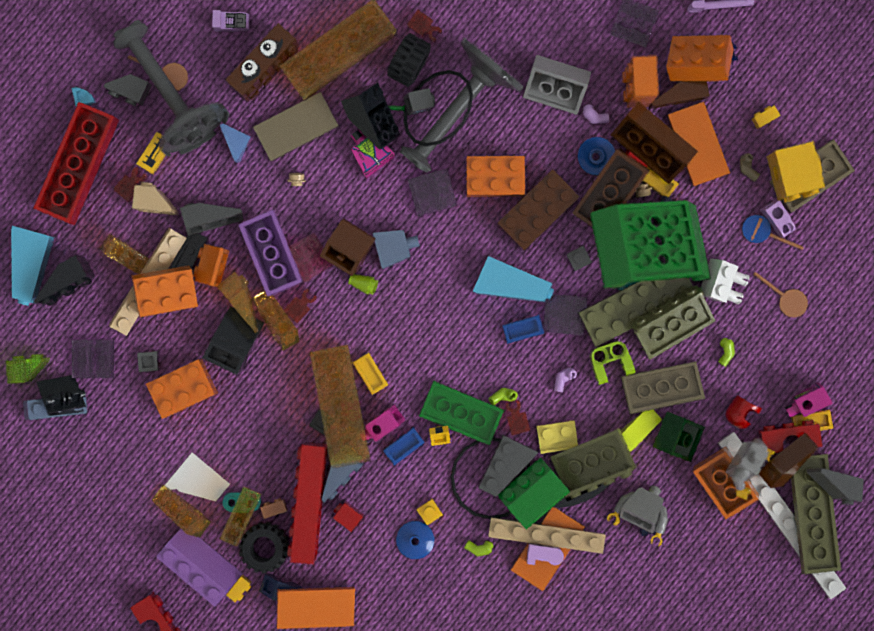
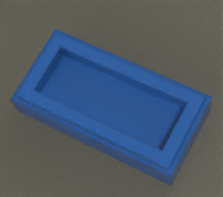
[502,315,545,344]
[383,427,425,466]

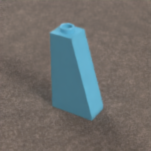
[11,226,55,306]
[473,256,554,302]

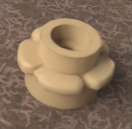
[287,173,306,186]
[635,183,652,197]

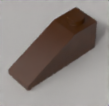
[650,81,710,109]
[758,433,819,488]

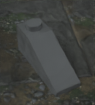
[180,203,244,236]
[807,468,864,506]

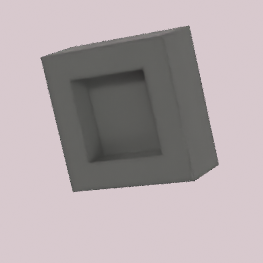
[566,246,592,272]
[137,351,159,372]

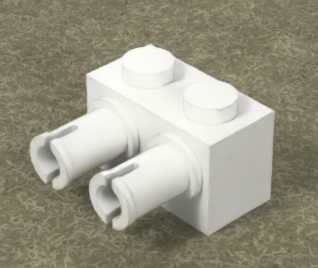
[701,259,750,305]

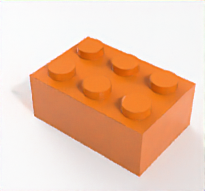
[666,35,734,81]
[622,56,658,108]
[466,156,525,197]
[131,265,198,317]
[146,359,218,419]
[693,446,759,519]

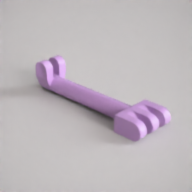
[687,0,754,13]

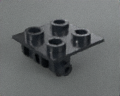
[36,375,86,414]

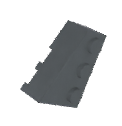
[478,435,539,496]

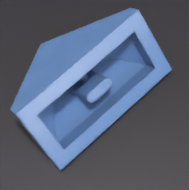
[220,124,251,163]

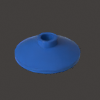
[577,137,615,176]
[396,521,434,559]

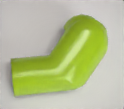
[718,338,735,367]
[488,388,518,405]
[464,540,493,557]

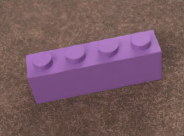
[238,210,303,296]
[156,524,243,607]

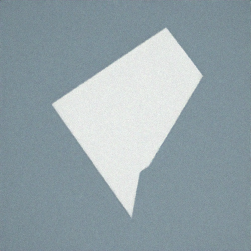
[160,453,230,501]

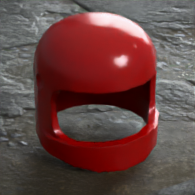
[725,395,762,429]

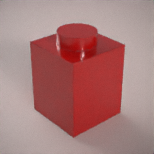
[333,501,364,532]

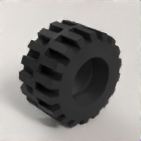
[387,33,431,87]
[239,522,290,574]

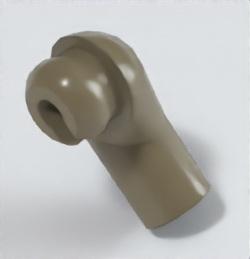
[740,153,760,182]

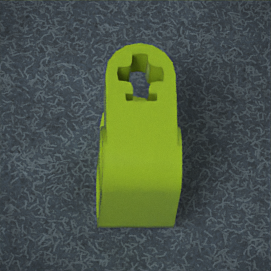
[589,341,636,385]

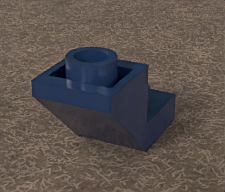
[259,574,303,601]

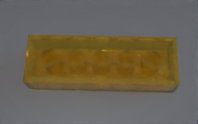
[280,0,397,100]
[310,345,371,469]

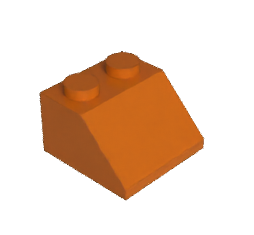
[193,244,229,288]

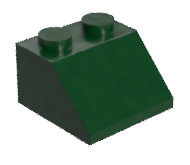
[653,412,705,462]

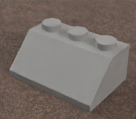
[523,55,591,115]

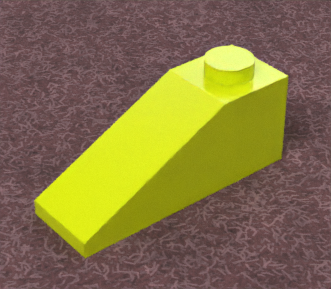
[620,410,662,452]

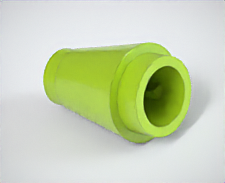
[348,274,378,295]

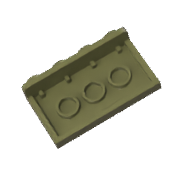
[630,285,715,360]
[551,428,637,499]

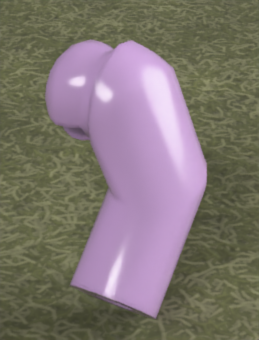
[554,368,577,392]

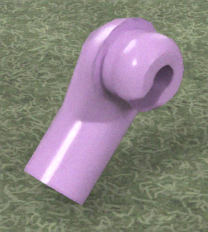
[583,104,609,124]

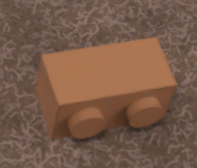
[260,498,288,519]

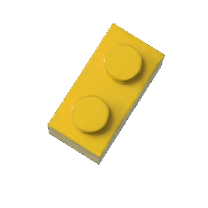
[752,105,781,129]
[226,575,252,603]

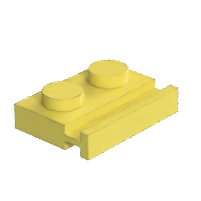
[536,420,578,454]

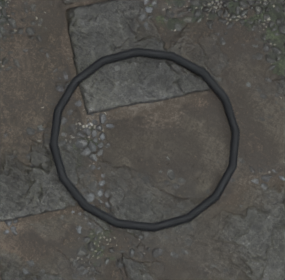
[403,70,473,147]
[450,437,530,519]

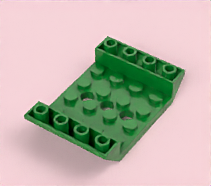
[590,200,711,288]

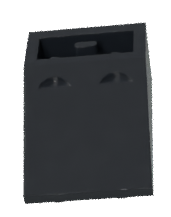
[341,82,400,150]
[34,255,96,306]
[202,306,265,375]

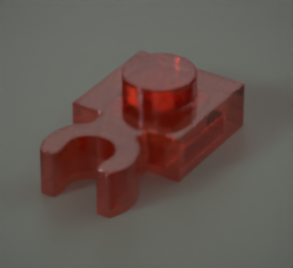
[407,10,442,42]
[113,167,148,202]
[283,289,317,323]
[506,400,530,435]

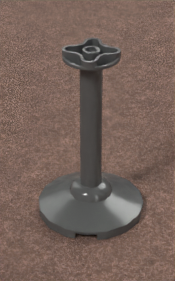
[114,20,229,156]
[399,37,524,173]

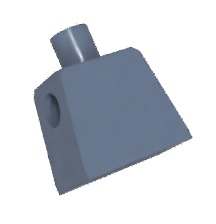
[373,230,420,269]

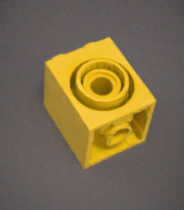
[766,142,825,203]

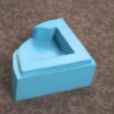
[72,88,96,106]

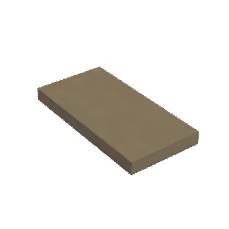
[253,92,339,162]
[769,139,855,213]
[621,361,705,415]

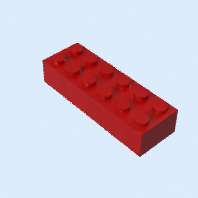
[33,102,119,225]
[287,442,328,565]

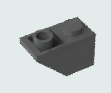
[104,74,152,107]

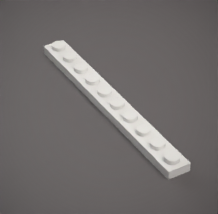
[718,432,846,599]

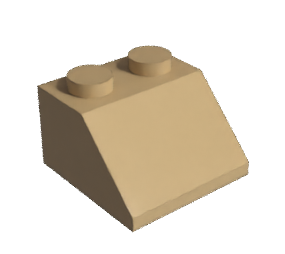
[132,182,179,215]

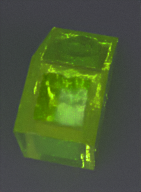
[6,354,50,384]

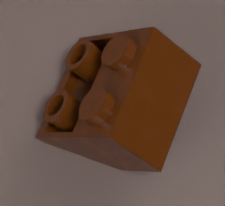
[320,218,376,276]

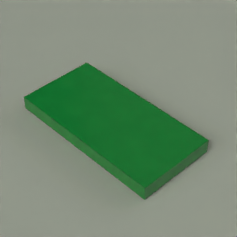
[419,381,504,445]

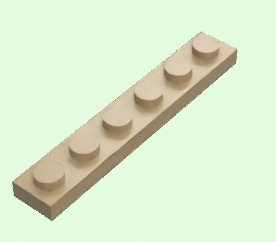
[109,228,187,336]
[488,517,606,554]

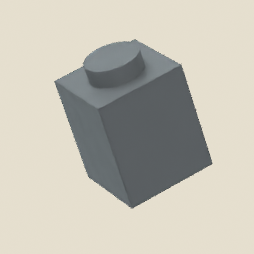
[403,88,435,116]

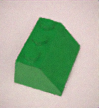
[497,457,570,530]

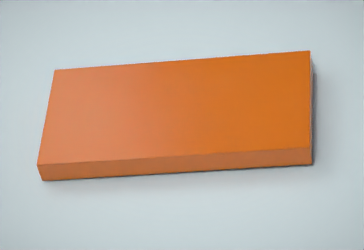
[667,102,730,187]
[511,507,585,591]
[276,587,355,629]

